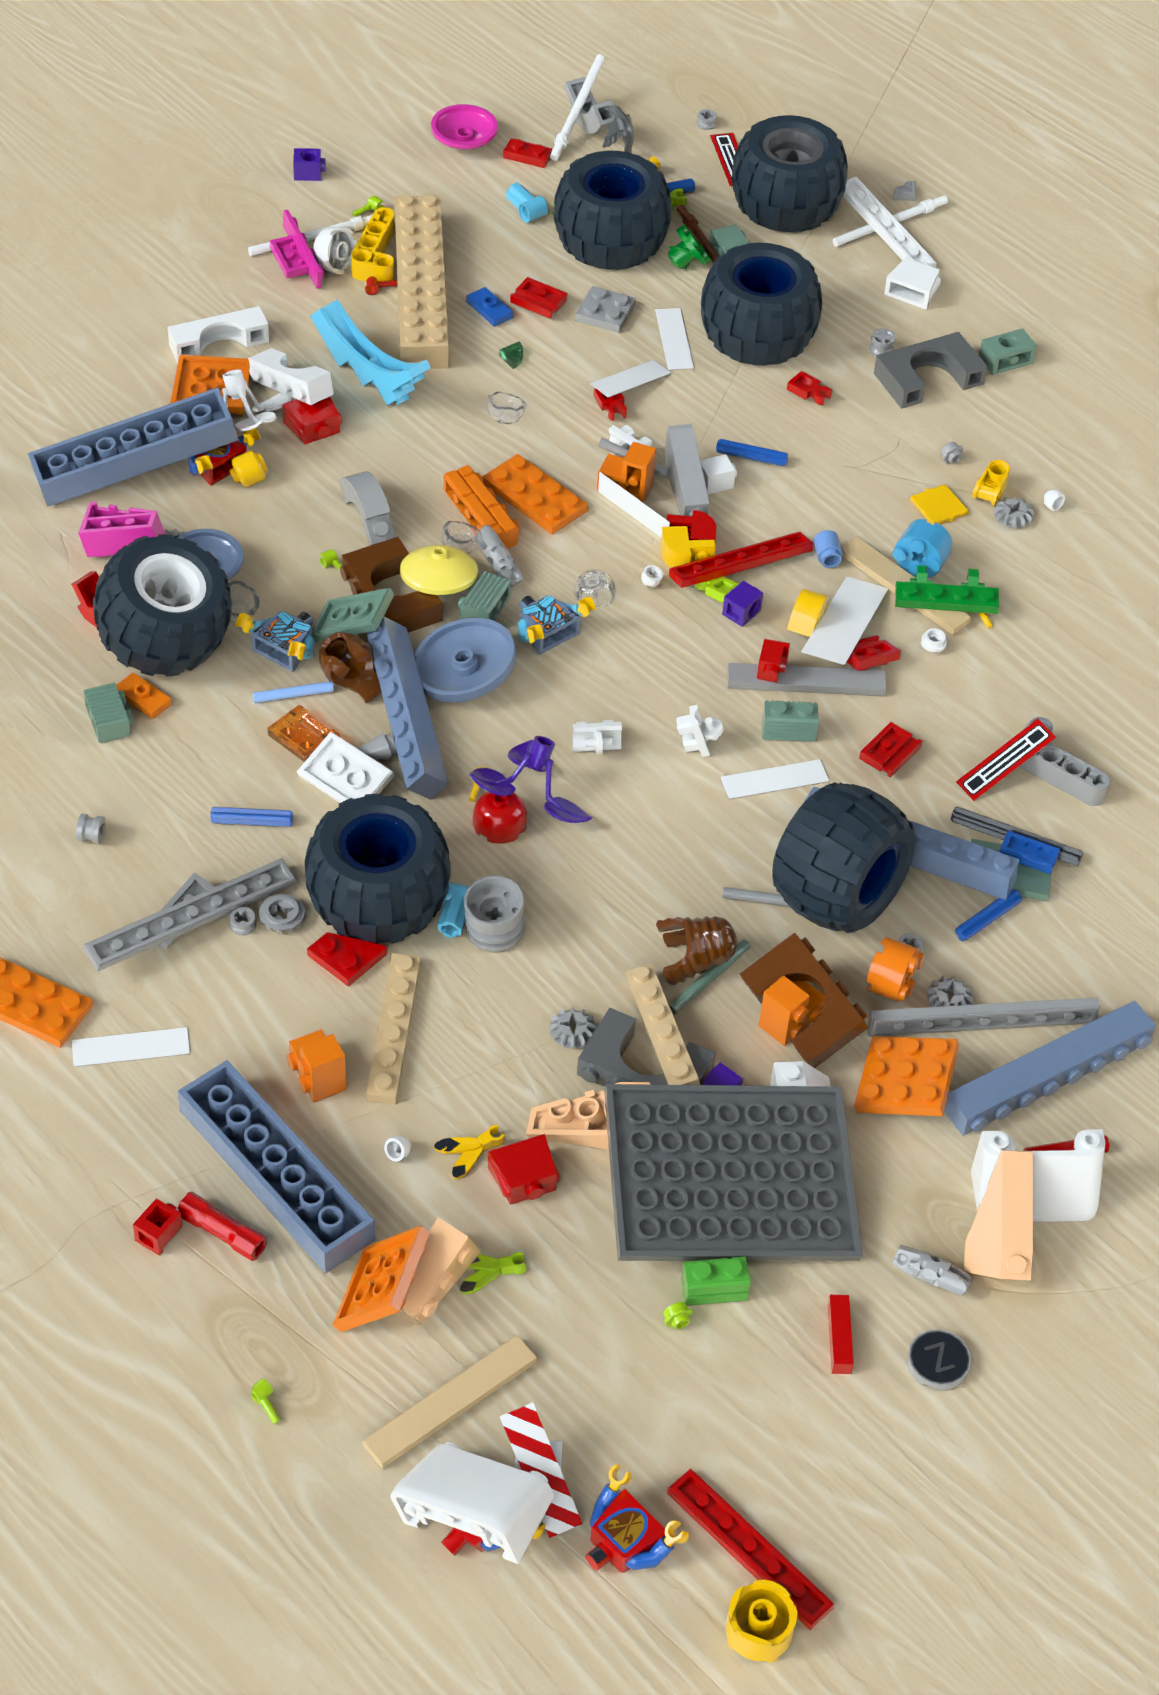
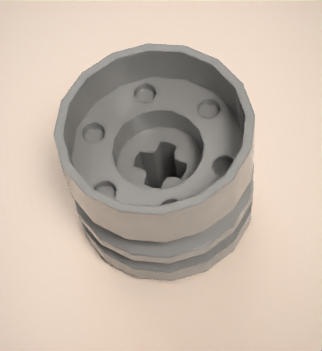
[464,876,525,952]

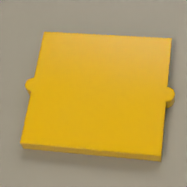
[910,484,969,525]

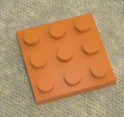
[170,355,250,415]
[854,1036,959,1116]
[332,1226,430,1332]

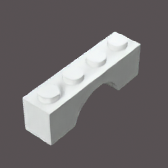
[168,306,269,363]
[248,348,334,405]

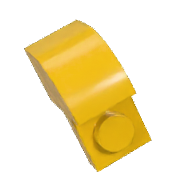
[660,526,715,568]
[787,588,829,637]

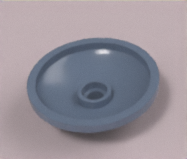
[177,529,244,580]

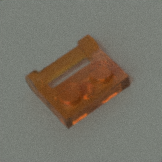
[267,705,340,762]

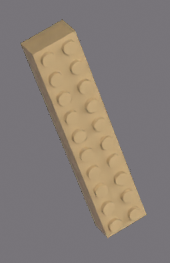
[394,195,448,369]

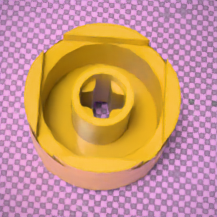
[726,1580,797,1663]

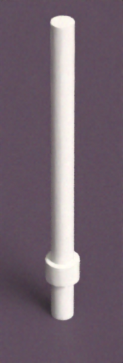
[550,54,605,161]
[833,195,948,247]
[248,215,372,256]

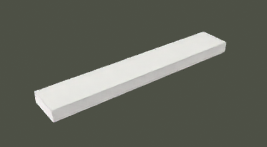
[843,177,937,268]

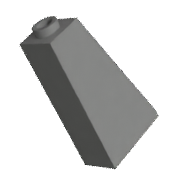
[664,424,710,516]

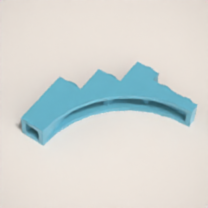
[310,300,431,406]

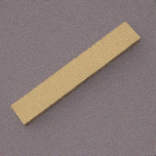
[841,536,971,635]
[363,1336,537,1469]

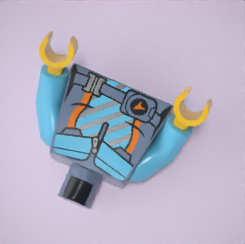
[518,595,596,655]
[235,612,315,672]

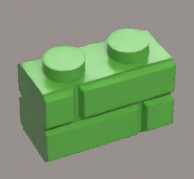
[681,1256,750,1306]

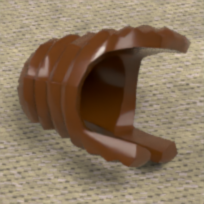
[319,632,382,704]
[656,916,738,985]

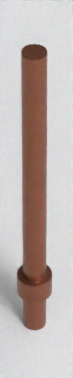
[677,205,719,263]

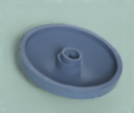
[414,618,517,702]

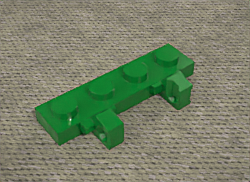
[895,565,999,614]

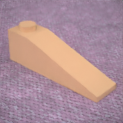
[526,1082,651,1150]
[963,1150,1033,1280]

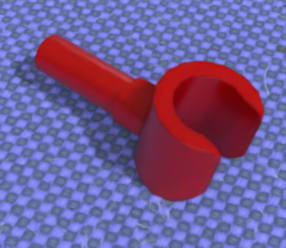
[365,276,397,295]

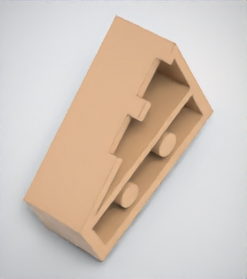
[401,1217,481,1323]

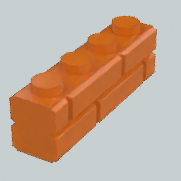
[443,465,520,548]

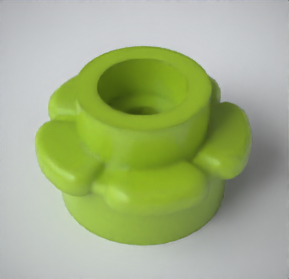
[663,1302,693,1330]

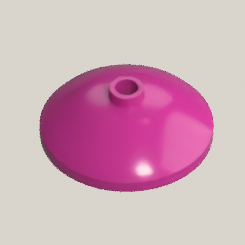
[431,104,498,150]

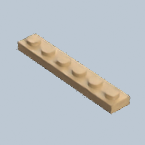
[366,953,421,1104]
[625,963,700,1085]

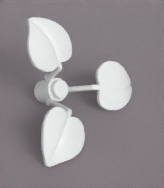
[222,369,293,431]

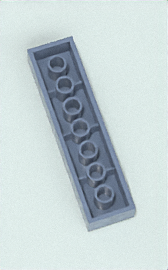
[28,387,238,507]
[178,1060,375,1274]

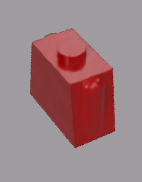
[282,396,343,445]
[487,1134,560,1205]

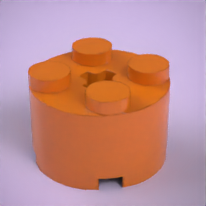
[866,937,925,1002]

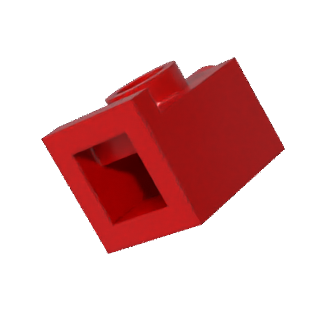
[757,639,790,683]
[133,1198,182,1256]

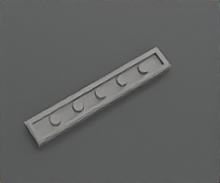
[728,663,886,696]

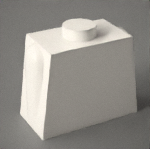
[884,258,941,310]

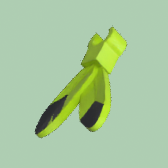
[460,1252,527,1294]

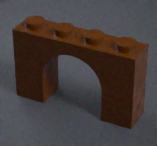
[340,537,443,633]
[739,933,868,1068]

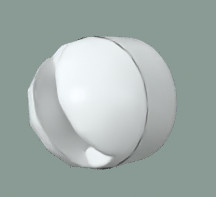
[1044,489,1065,511]
[641,565,663,588]
[384,1135,411,1162]

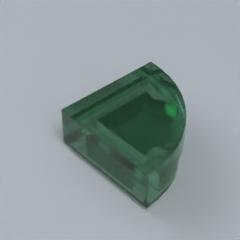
[499,342,523,369]

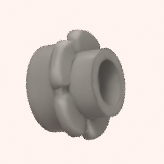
[940,442,964,464]

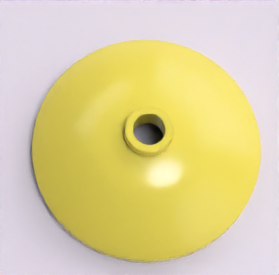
[400,545,478,595]

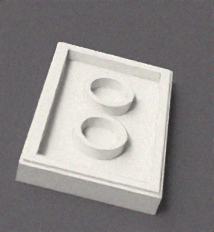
[297,732,394,803]

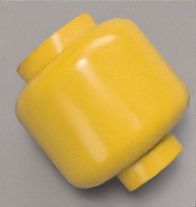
[229,450,268,488]

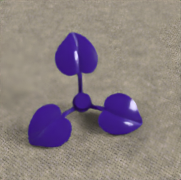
[470,736,592,823]

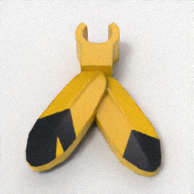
[434,1125,505,1179]

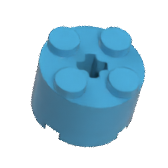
[892,519,953,578]

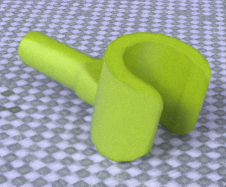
[352,196,384,217]
[319,549,342,570]
[251,1378,280,1425]

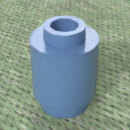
[813,530,843,568]

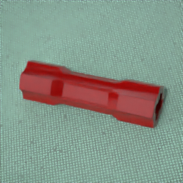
[177,1192,268,1261]

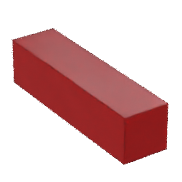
[827,1294,854,1374]

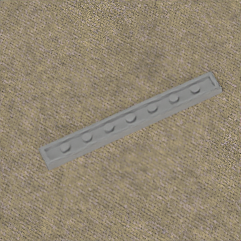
[83,858,296,972]
[867,997,1100,1036]

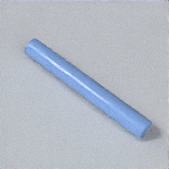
[253,682,334,703]

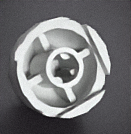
[313,227,357,274]

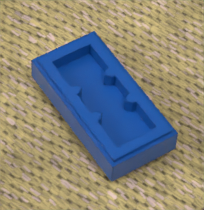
[466,287,513,327]
[999,831,1061,874]

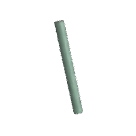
[669,939,751,1015]

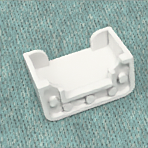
[971,1129,1105,1222]
[390,1442,554,1564]

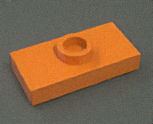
[116,672,172,719]

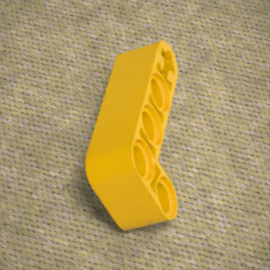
[351,207,395,282]

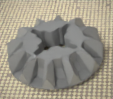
[994,496,1035,528]
[259,894,305,934]
[927,976,973,1007]
[549,1006,596,1049]

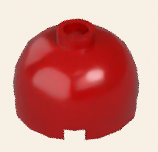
[472,792,527,844]

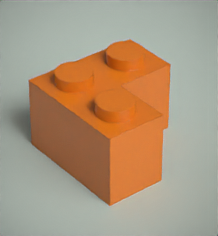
[597,442,657,503]
[759,975,826,1046]
[286,1029,346,1103]

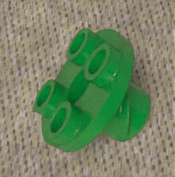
[668,224,711,269]

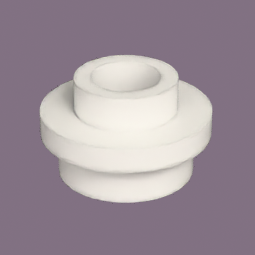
[921,628,947,652]

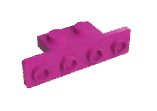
[270,209,324,289]

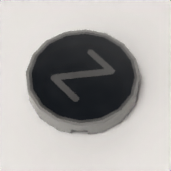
[907,1329,971,1391]

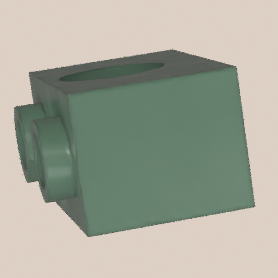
[979,328,1037,375]

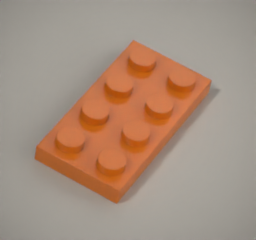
[482,454,588,535]
[0,957,93,1048]

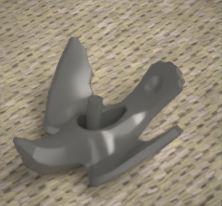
[602,105,634,153]

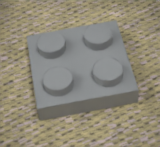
[575,286,636,333]

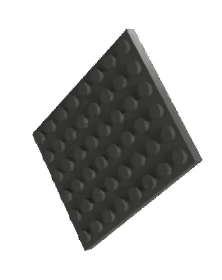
[604,1084,863,1261]

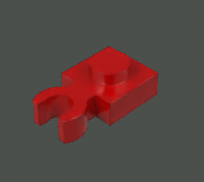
[787,371,832,405]
[593,388,627,421]

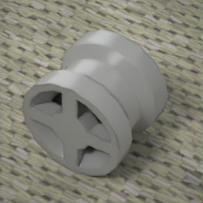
[870,329,895,357]
[76,813,105,844]

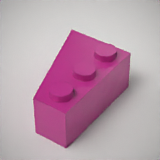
[78,501,165,557]

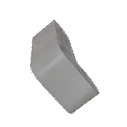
[1019,717,1110,806]

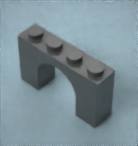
[874,332,987,409]
[577,1007,716,1087]

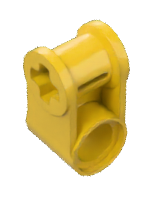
[972,460,1010,507]

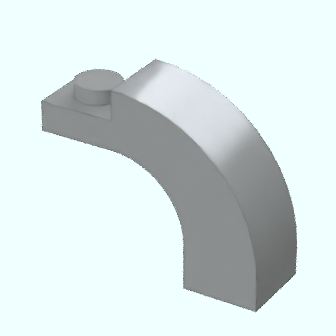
[564,77,614,134]
[339,471,396,545]

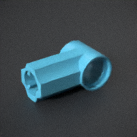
[506,182,548,223]
[438,882,470,938]

